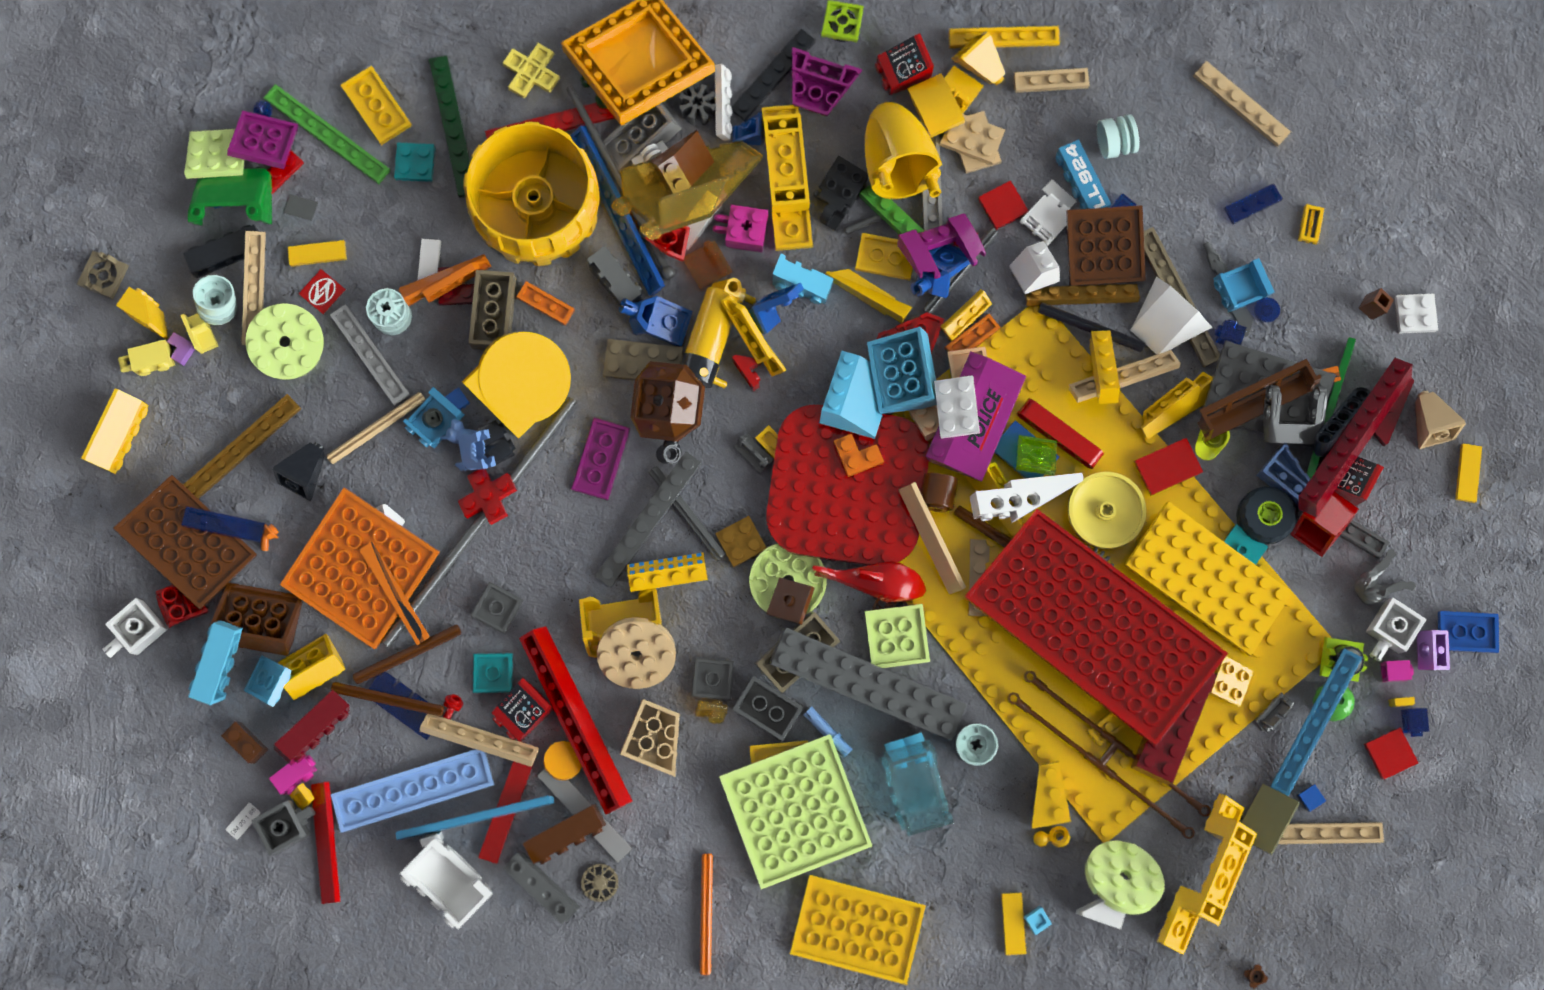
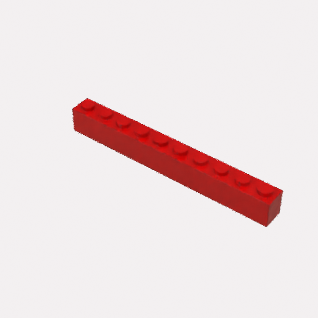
[519,626,633,815]

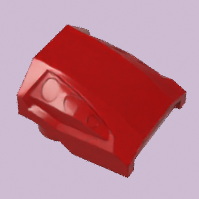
[155,585,209,628]

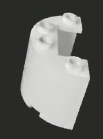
[400,837,493,929]

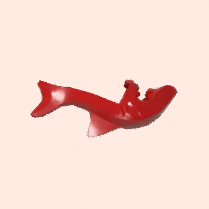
[812,561,926,602]

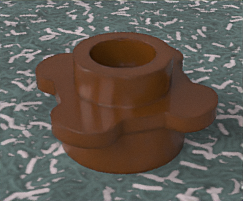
[1244,964,1268,989]

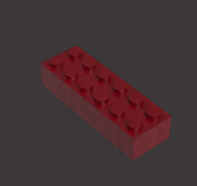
[1131,673,1216,785]

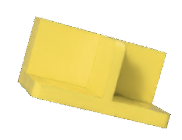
[181,313,218,354]

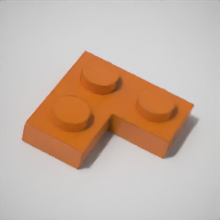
[833,434,884,477]

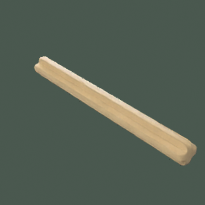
[327,392,426,464]

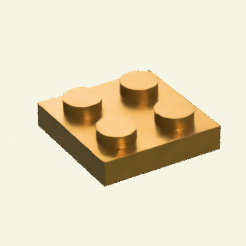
[715,516,767,568]

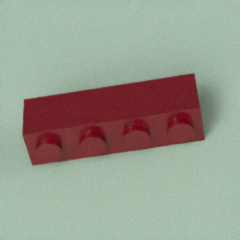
[274,690,350,766]

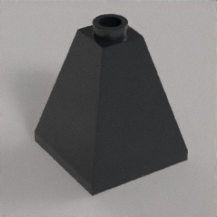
[273,442,325,501]

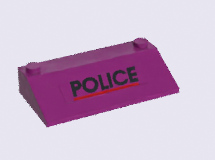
[926,351,1026,482]

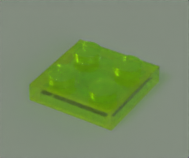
[1016,435,1057,476]

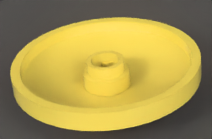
[1068,472,1146,549]

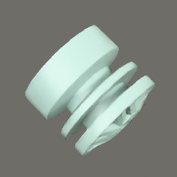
[1097,114,1139,159]
[193,275,237,325]
[366,288,412,335]
[956,723,998,765]

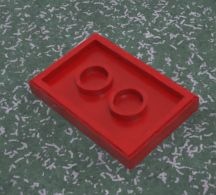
[1134,438,1203,496]

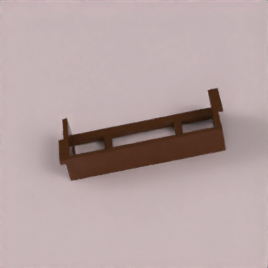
[1197,358,1322,443]

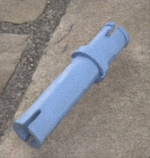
[803,707,853,758]

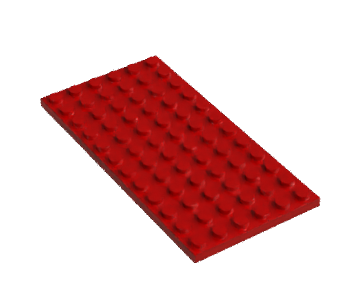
[964,509,1229,746]

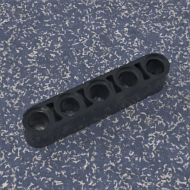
[1314,387,1370,457]

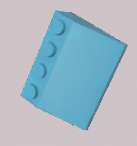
[867,327,937,414]
[819,351,883,439]

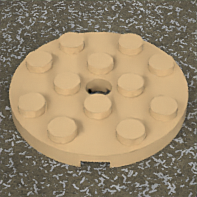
[597,618,676,689]

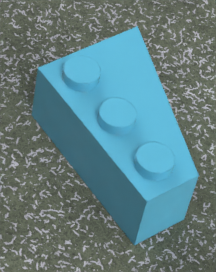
[773,254,833,304]

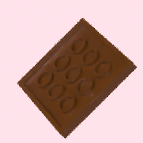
[1066,205,1146,286]

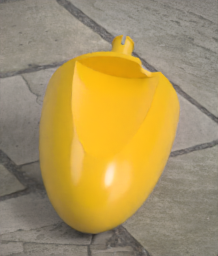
[865,102,942,199]

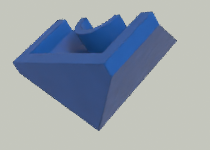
[732,111,762,145]

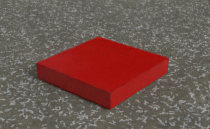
[978,180,1029,230]
[1364,727,1419,780]

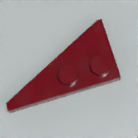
[1373,378,1414,446]

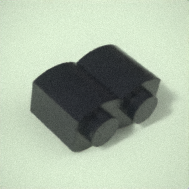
[477,420,516,465]

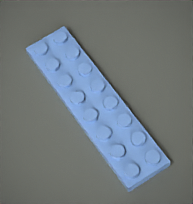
[331,749,495,833]

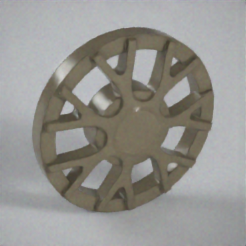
[581,864,619,902]

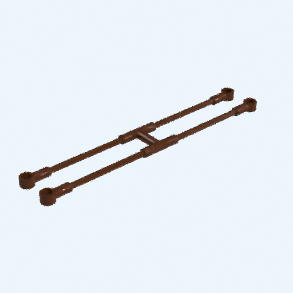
[1007,671,1211,839]

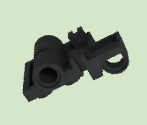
[813,155,869,231]

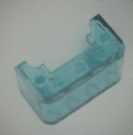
[881,739,954,836]

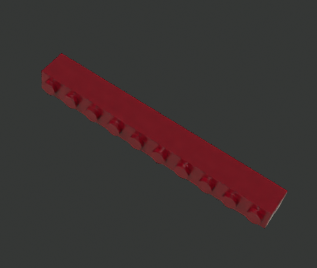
[1298,358,1413,517]

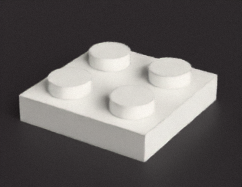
[1394,294,1438,333]

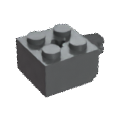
[251,800,316,856]

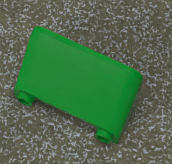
[188,168,272,226]

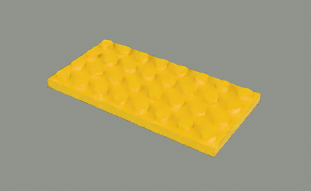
[1124,502,1293,656]

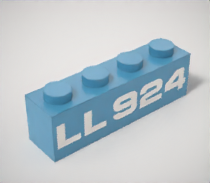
[1055,140,1111,209]

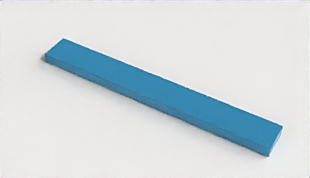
[1270,648,1362,797]
[395,795,555,840]

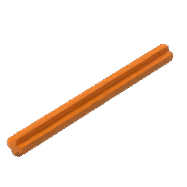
[700,853,713,975]

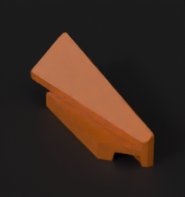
[399,254,491,306]

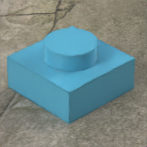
[1024,906,1052,935]

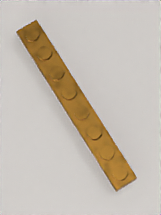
[183,394,301,499]

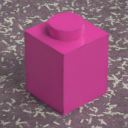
[1380,660,1414,682]

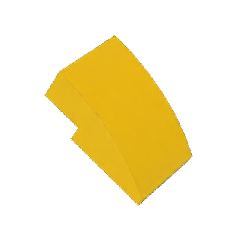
[907,74,965,138]

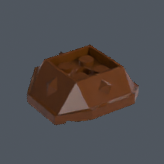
[630,361,705,442]

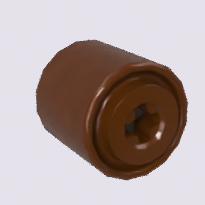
[921,473,958,513]

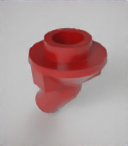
[443,694,463,720]

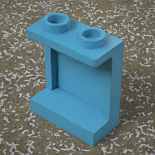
[1213,258,1274,313]
[403,387,465,449]

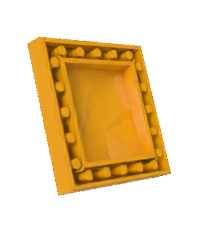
[561,0,715,126]

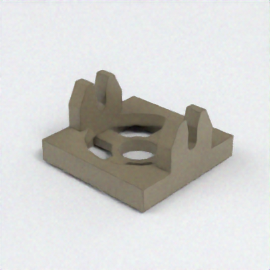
[77,251,129,299]

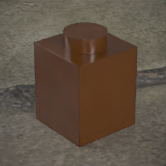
[1359,288,1394,320]

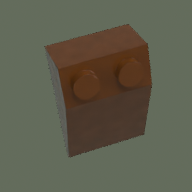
[650,130,715,197]

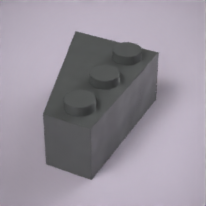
[587,245,643,308]

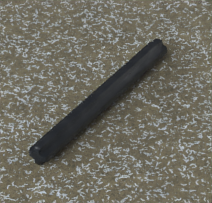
[1038,303,1145,352]

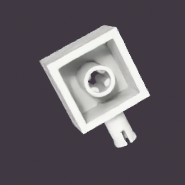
[102,598,168,658]
[1366,598,1427,662]

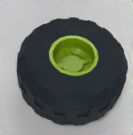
[1236,486,1297,545]

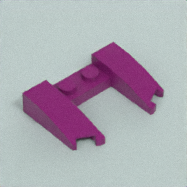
[897,213,986,279]

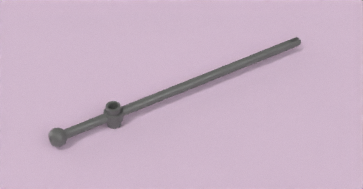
[567,85,675,280]

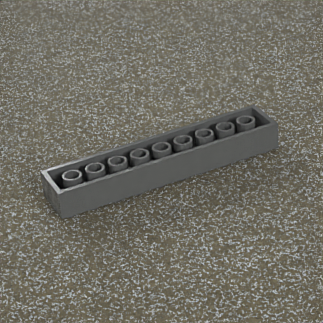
[768,627,967,741]

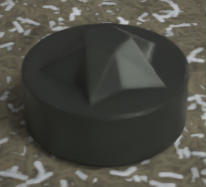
[422,408,443,428]

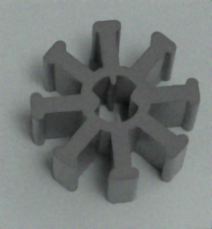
[679,84,716,125]

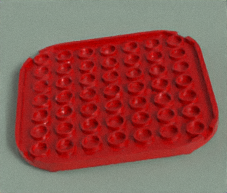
[766,404,929,565]

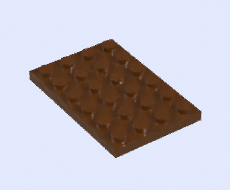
[113,475,257,610]

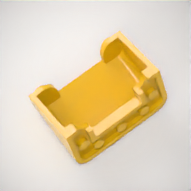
[579,588,662,658]

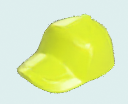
[1195,430,1230,460]

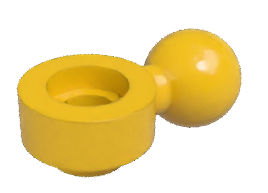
[1033,826,1070,847]

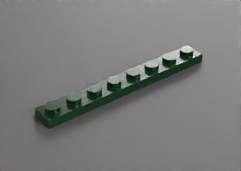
[429,55,470,198]

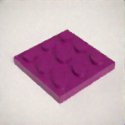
[227,110,298,169]

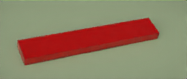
[478,751,539,864]
[311,782,340,904]

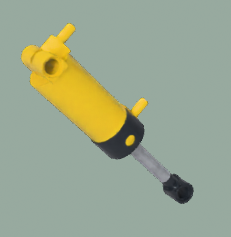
[656,278,756,464]

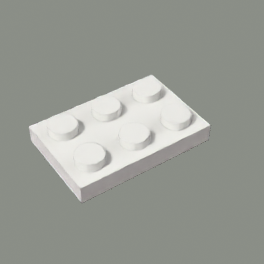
[934,375,980,439]

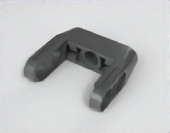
[1262,385,1327,444]

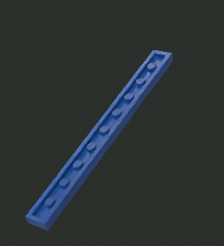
[570,126,665,296]

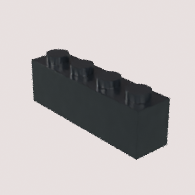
[183,225,267,278]

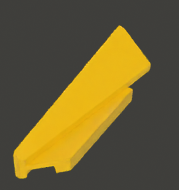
[720,295,786,377]
[1141,372,1213,439]

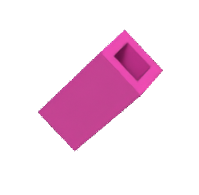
[269,755,317,795]

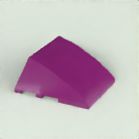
[792,47,862,116]

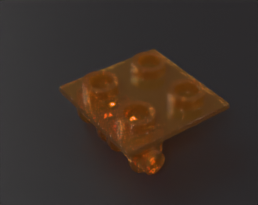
[684,240,733,290]

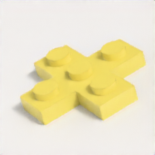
[503,43,560,99]

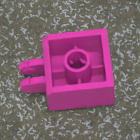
[712,205,768,253]

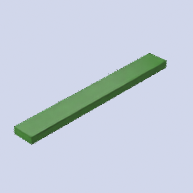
[264,84,391,184]

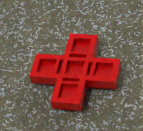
[458,469,517,525]

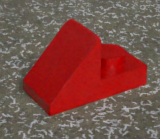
[732,355,762,392]

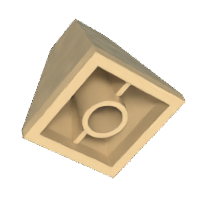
[1415,391,1466,449]

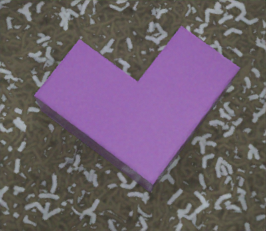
[167,332,195,366]

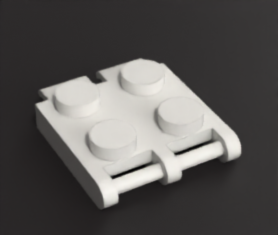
[1020,193,1071,247]

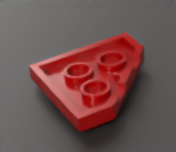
[876,312,945,354]

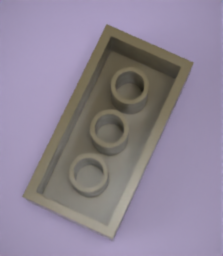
[469,270,517,350]

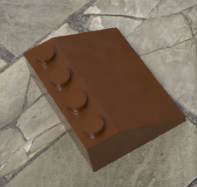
[208,583,303,656]

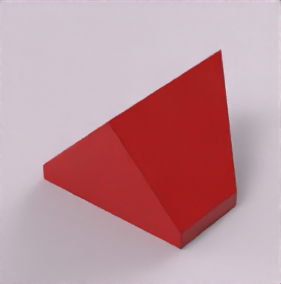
[645,221,690,261]

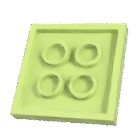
[184,129,244,179]
[864,604,930,668]

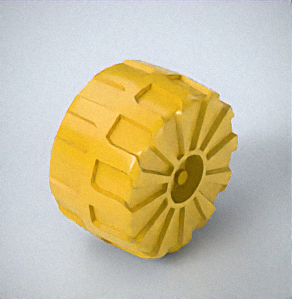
[463,122,600,266]

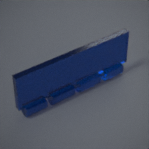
[369,672,431,740]

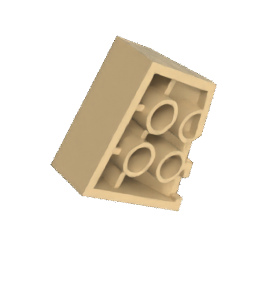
[620,699,680,777]

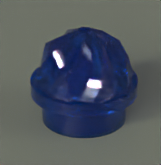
[253,101,272,117]

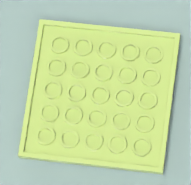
[719,734,872,889]

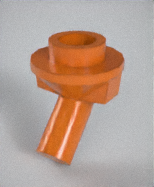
[261,523,279,551]

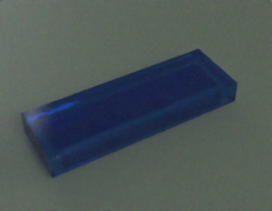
[1224,183,1283,225]

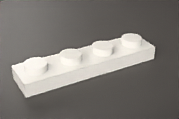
[715,64,732,141]

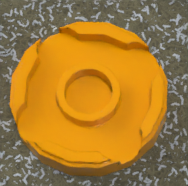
[543,741,582,781]

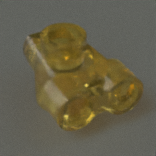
[695,700,728,724]

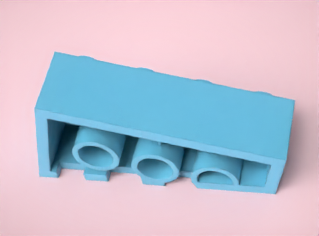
[189,621,242,705]

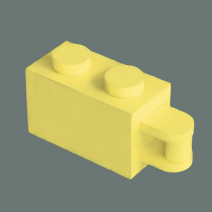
[118,340,175,376]

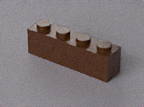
[523,804,607,865]

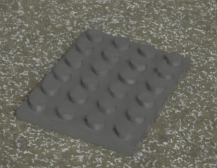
[1203,341,1336,447]

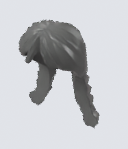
[1354,549,1416,605]

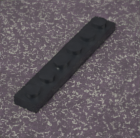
[731,28,815,121]

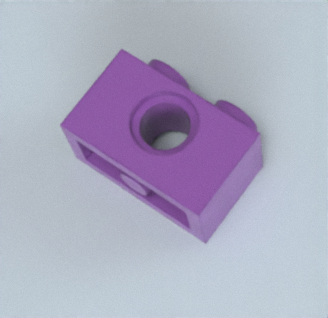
[1417,630,1450,670]

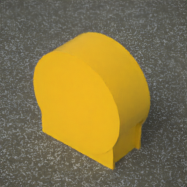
[462,331,571,439]

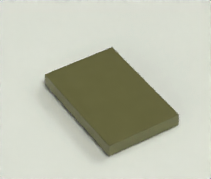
[1242,784,1300,855]

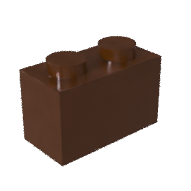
[221,721,269,764]

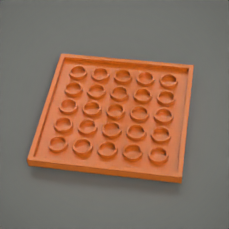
[280,488,440,649]

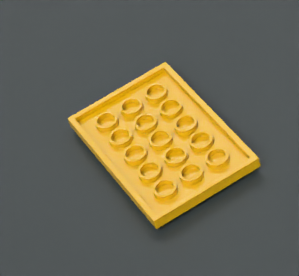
[790,875,926,985]

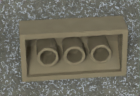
[754,612,840,693]

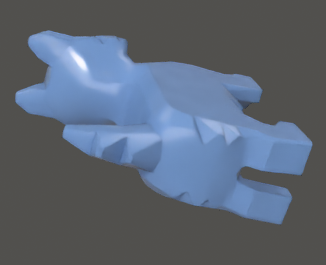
[440,419,496,471]

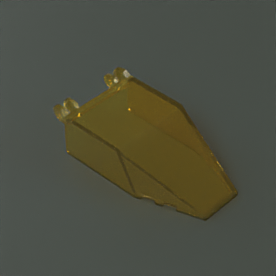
[611,141,763,240]

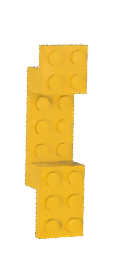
[762,105,813,251]
[1157,793,1257,955]

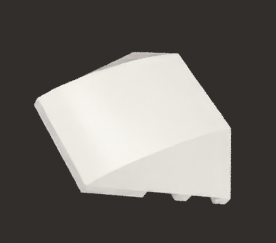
[1130,277,1212,355]

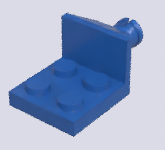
[910,244,970,298]
[749,282,804,334]
[618,296,693,347]

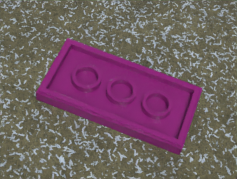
[571,418,630,501]

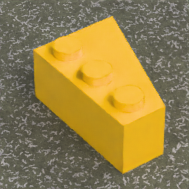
[1031,761,1071,829]

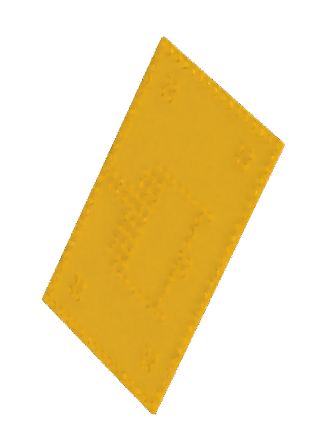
[891,306,1338,843]

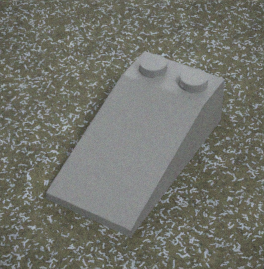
[603,103,682,172]

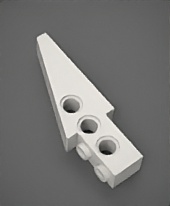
[969,473,1084,523]

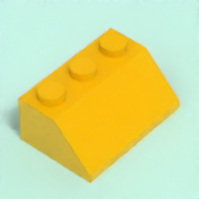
[116,287,168,340]
[277,633,345,700]

